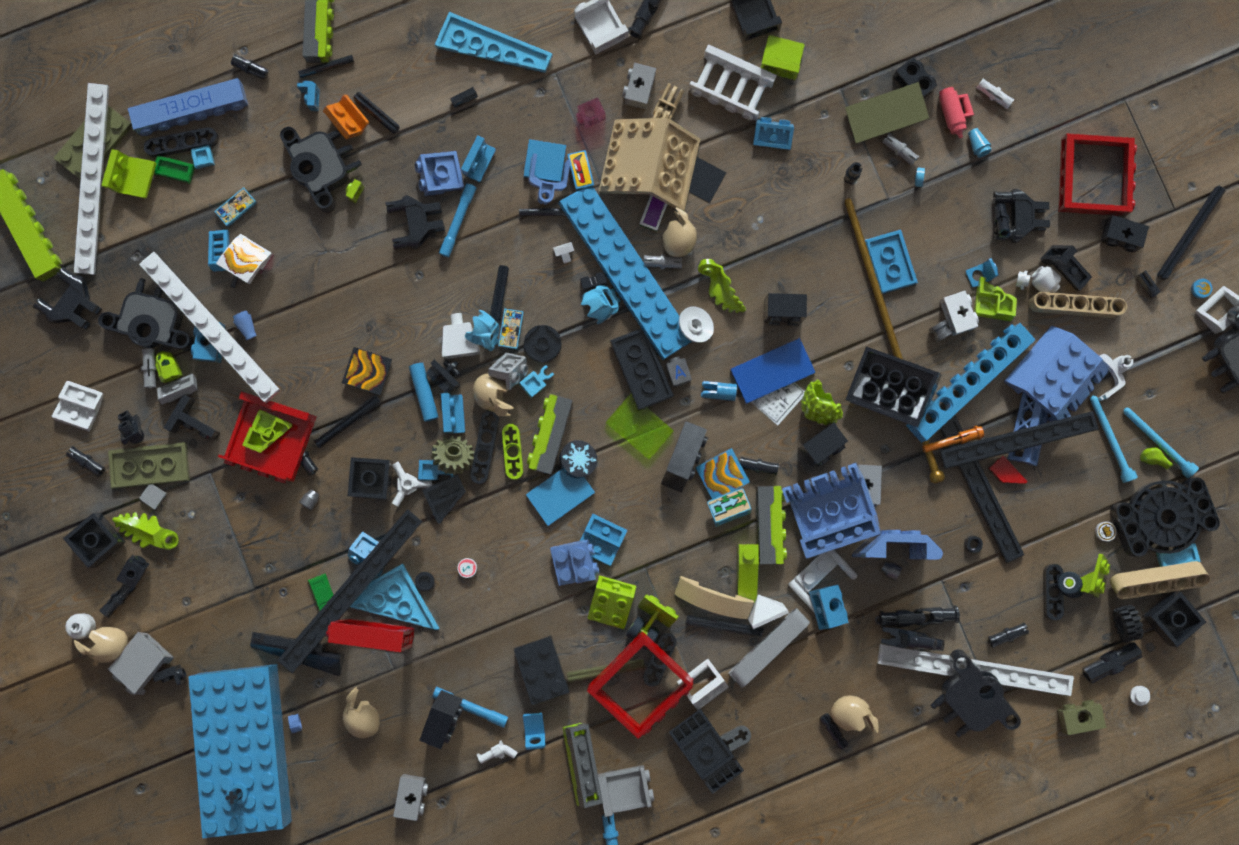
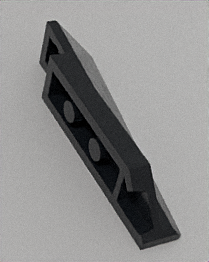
[250,632,344,676]

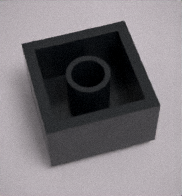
[764,293,807,326]
[798,422,848,467]
[347,457,393,500]
[63,513,126,568]
[1143,591,1206,647]
[419,690,464,749]

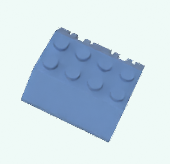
[1004,326,1108,422]
[783,463,881,559]
[852,530,943,560]

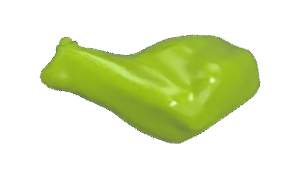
[1140,448,1173,470]

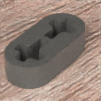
[720,725,751,751]

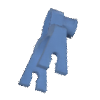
[528,153,571,205]

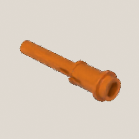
[922,426,984,453]

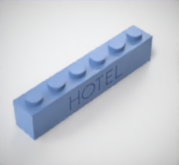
[128,78,248,136]

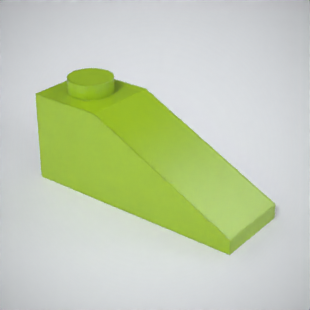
[737,544,759,603]

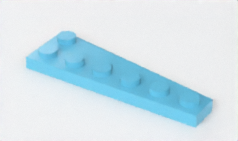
[435,12,553,73]

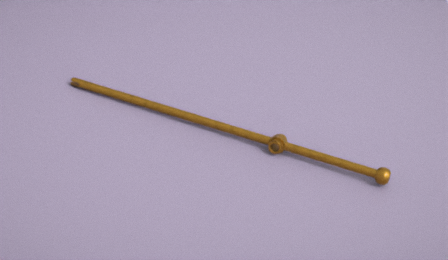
[845,198,945,484]

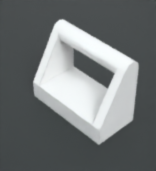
[1195,286,1239,334]
[677,659,728,710]

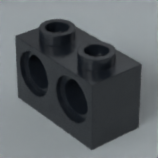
[893,57,937,98]

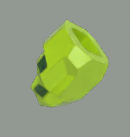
[155,351,183,383]

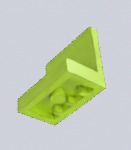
[760,35,805,80]
[101,149,156,198]
[587,575,636,629]

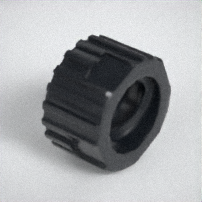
[964,536,983,553]

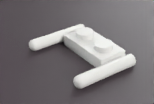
[788,550,858,612]

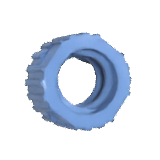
[288,714,302,733]

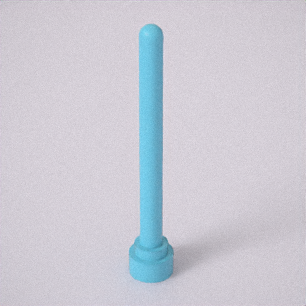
[1090,396,1138,483]
[1123,408,1199,478]

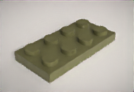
[54,105,132,179]

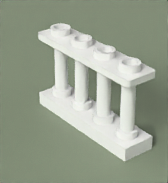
[689,44,777,121]

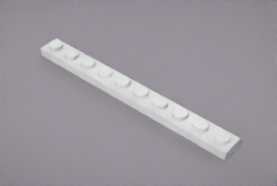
[74,83,109,275]
[139,252,281,403]
[877,644,1074,696]

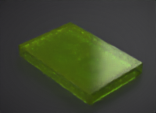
[606,393,674,460]

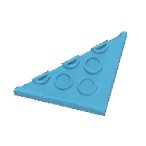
[351,564,439,630]

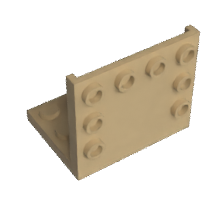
[599,118,700,211]

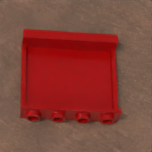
[218,391,317,484]

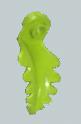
[698,259,746,313]
[112,513,179,550]

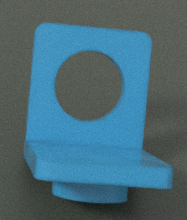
[966,258,999,288]
[523,713,545,750]

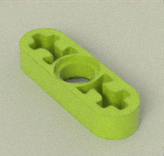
[502,424,524,480]

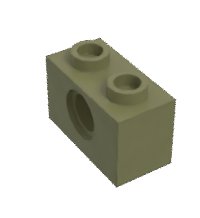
[1057,700,1106,735]

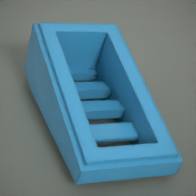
[208,230,230,272]

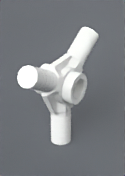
[392,461,432,507]

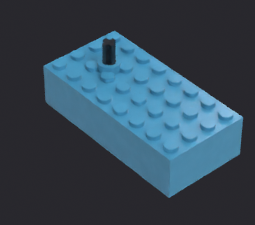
[188,664,292,838]

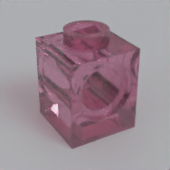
[576,97,606,129]

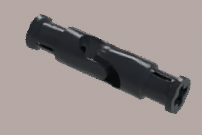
[628,0,661,39]
[879,606,960,628]

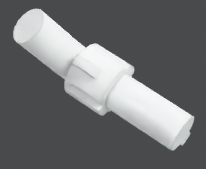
[477,740,517,764]

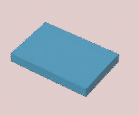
[865,230,918,294]
[526,469,595,526]

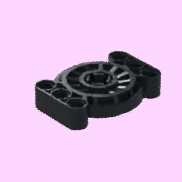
[1110,477,1220,557]

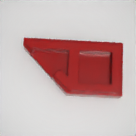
[988,455,1028,484]

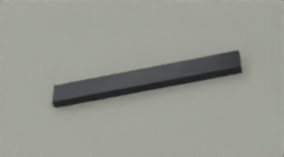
[940,411,1099,469]
[940,416,1025,563]

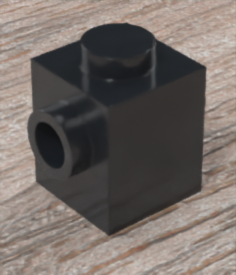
[116,555,149,589]

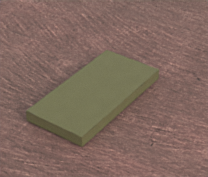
[845,82,930,144]
[108,442,190,489]

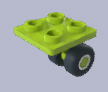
[1058,554,1110,598]
[626,595,679,650]

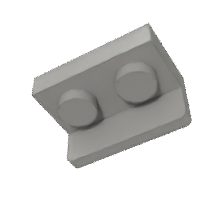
[488,353,528,390]

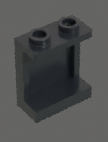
[730,0,782,41]

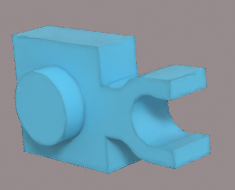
[519,365,554,398]

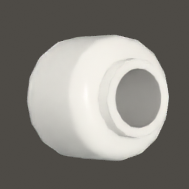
[1031,266,1061,293]
[65,613,96,639]

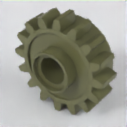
[431,435,474,475]

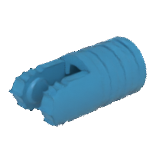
[701,381,737,401]

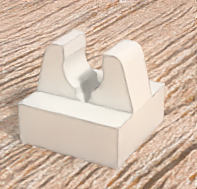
[553,242,574,263]

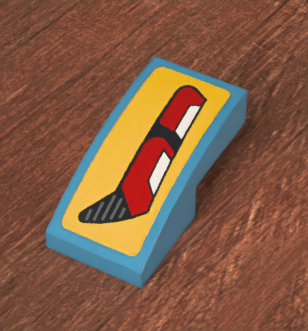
[567,150,594,190]

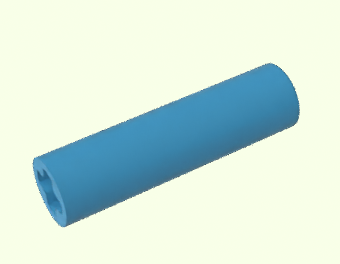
[409,363,439,422]

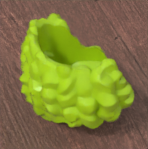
[801,380,843,425]

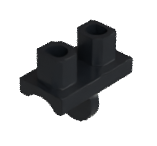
[426,359,461,393]
[118,410,144,445]

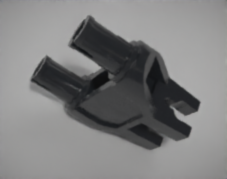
[993,189,1050,243]
[385,195,446,250]
[33,267,102,330]
[881,627,945,651]

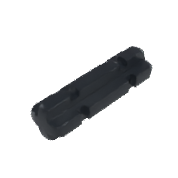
[820,713,849,750]

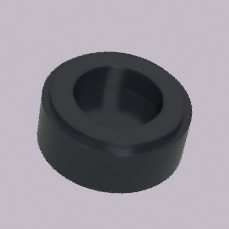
[415,572,435,591]

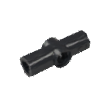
[1082,642,1143,684]

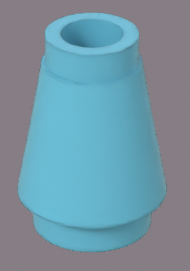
[968,128,992,158]

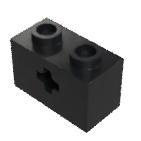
[1100,215,1149,252]

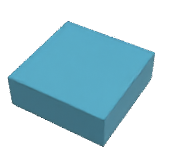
[191,145,215,169]

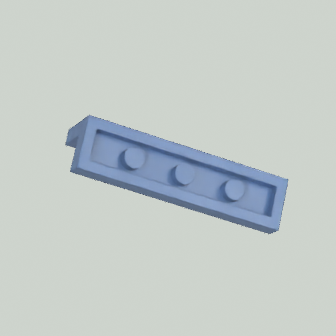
[1008,392,1049,466]

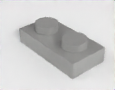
[157,374,197,405]

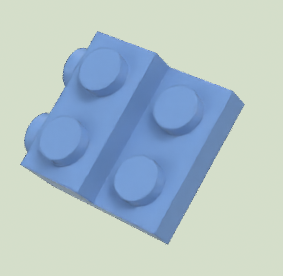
[415,151,464,196]
[550,539,599,586]

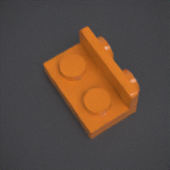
[323,95,369,140]

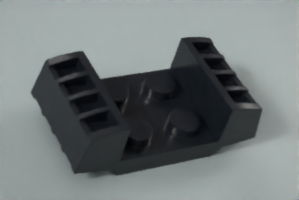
[669,709,744,794]

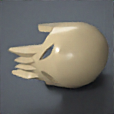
[662,207,697,257]
[473,373,514,416]
[74,627,128,663]
[342,687,380,738]
[831,695,879,733]

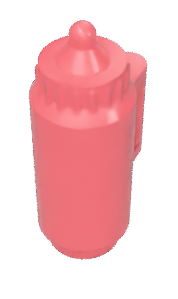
[938,87,974,139]

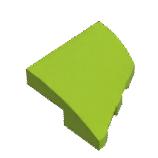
[974,277,1017,322]
[243,410,293,453]

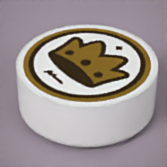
[1095,522,1116,541]

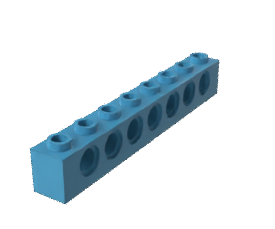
[906,323,1035,442]

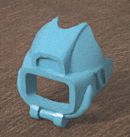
[581,285,621,324]
[465,310,499,351]

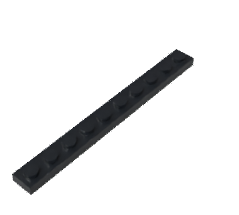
[277,509,423,673]

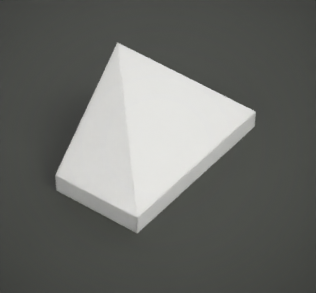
[748,595,789,629]

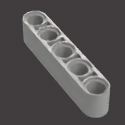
[728,608,810,688]

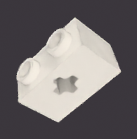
[940,291,979,336]

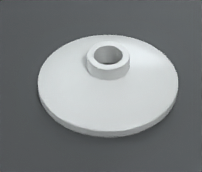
[679,307,714,343]

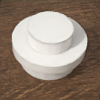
[1016,271,1030,290]
[1130,686,1150,706]

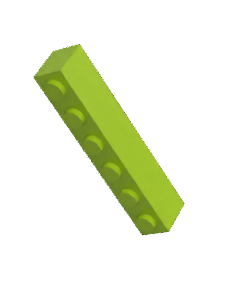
[0,169,62,282]

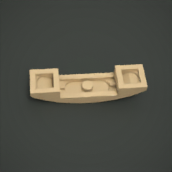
[675,576,754,619]

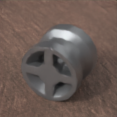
[929,320,953,343]

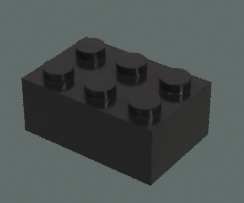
[514,635,570,705]

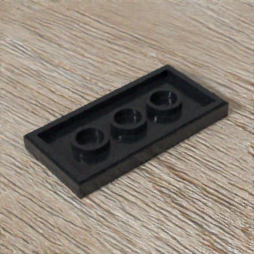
[610,328,674,411]

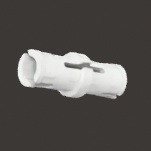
[976,78,1014,109]

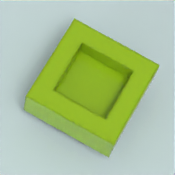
[346,179,365,204]

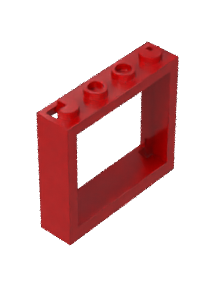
[1058,133,1137,216]
[326,618,415,652]
[587,631,693,739]

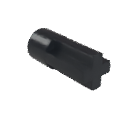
[450,87,478,108]
[1136,270,1161,298]

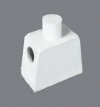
[442,313,480,359]

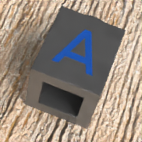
[666,357,692,388]

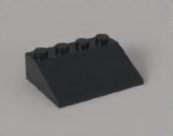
[845,346,942,427]

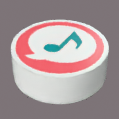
[457,558,477,578]

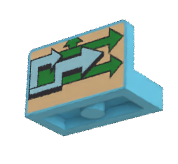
[707,488,752,527]

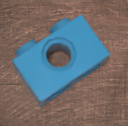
[191,322,226,363]
[809,585,849,630]

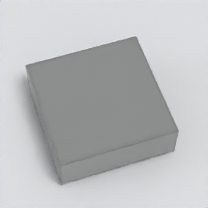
[139,484,167,510]

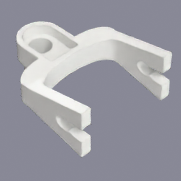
[1098,354,1133,401]

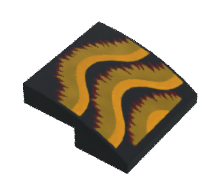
[341,347,392,395]

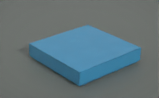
[524,139,566,182]

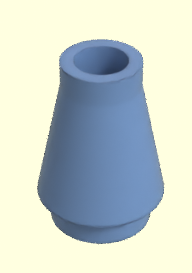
[233,311,257,340]

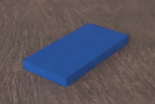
[730,338,816,404]

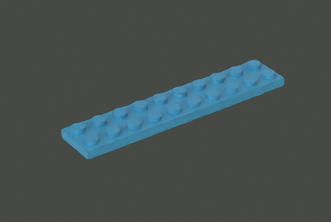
[559,186,693,360]

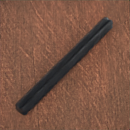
[1157,185,1226,280]

